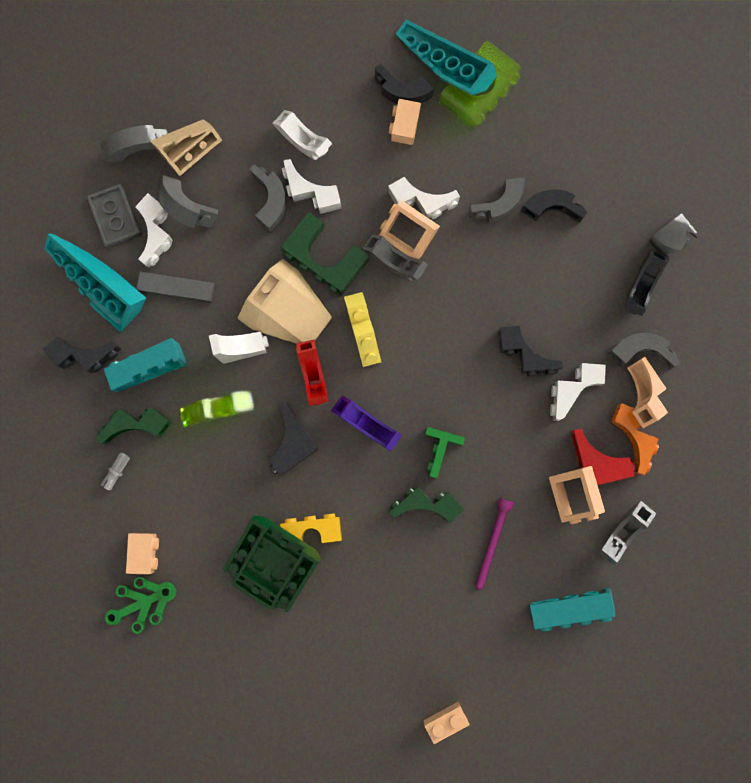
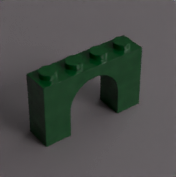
[281,212,369,295]

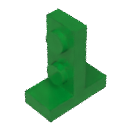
[425,427,465,479]

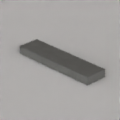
[137,272,215,302]

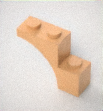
[627,357,668,428]

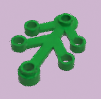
[105,576,177,634]

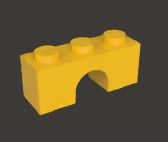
[280,514,342,543]

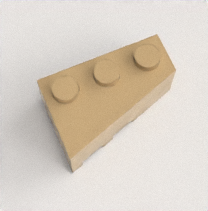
[150,119,222,176]

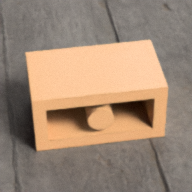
[389,99,421,145]
[126,533,159,574]
[423,702,470,744]

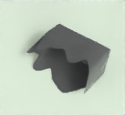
[649,213,697,261]

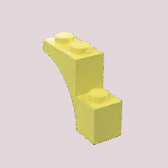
[344,292,381,367]

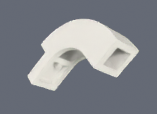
[272,110,332,160]

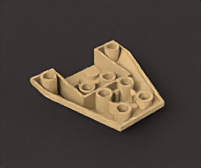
[237,259,332,344]

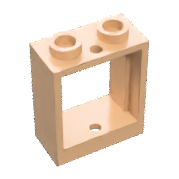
[379,201,440,259]
[549,466,605,525]

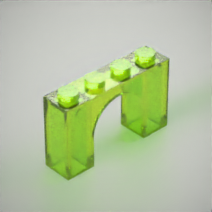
[439,40,521,128]

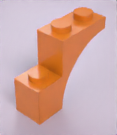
[610,403,659,476]

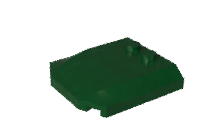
[223,515,321,612]

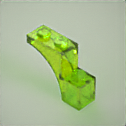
[180,391,254,427]

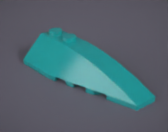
[395,20,497,95]
[44,233,146,332]

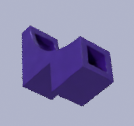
[331,396,402,451]

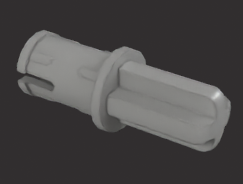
[100,453,130,491]

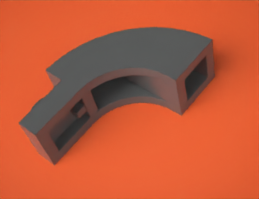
[469,177,525,223]
[598,501,656,565]

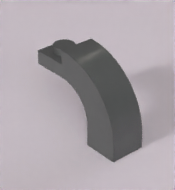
[100,125,167,162]
[249,164,286,233]
[157,175,218,228]
[362,234,428,281]
[607,333,681,370]

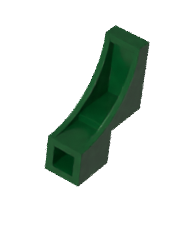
[96,407,172,445]
[389,487,464,523]

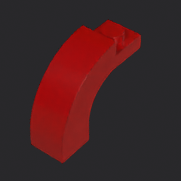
[296,339,329,406]

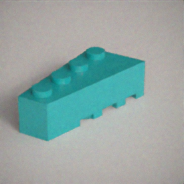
[104,338,187,393]
[530,587,615,632]

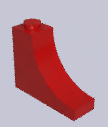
[570,428,636,485]

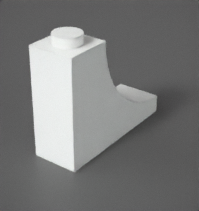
[209,331,269,364]

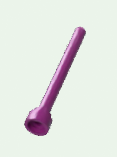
[475,498,514,590]

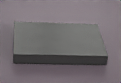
[86,183,141,248]

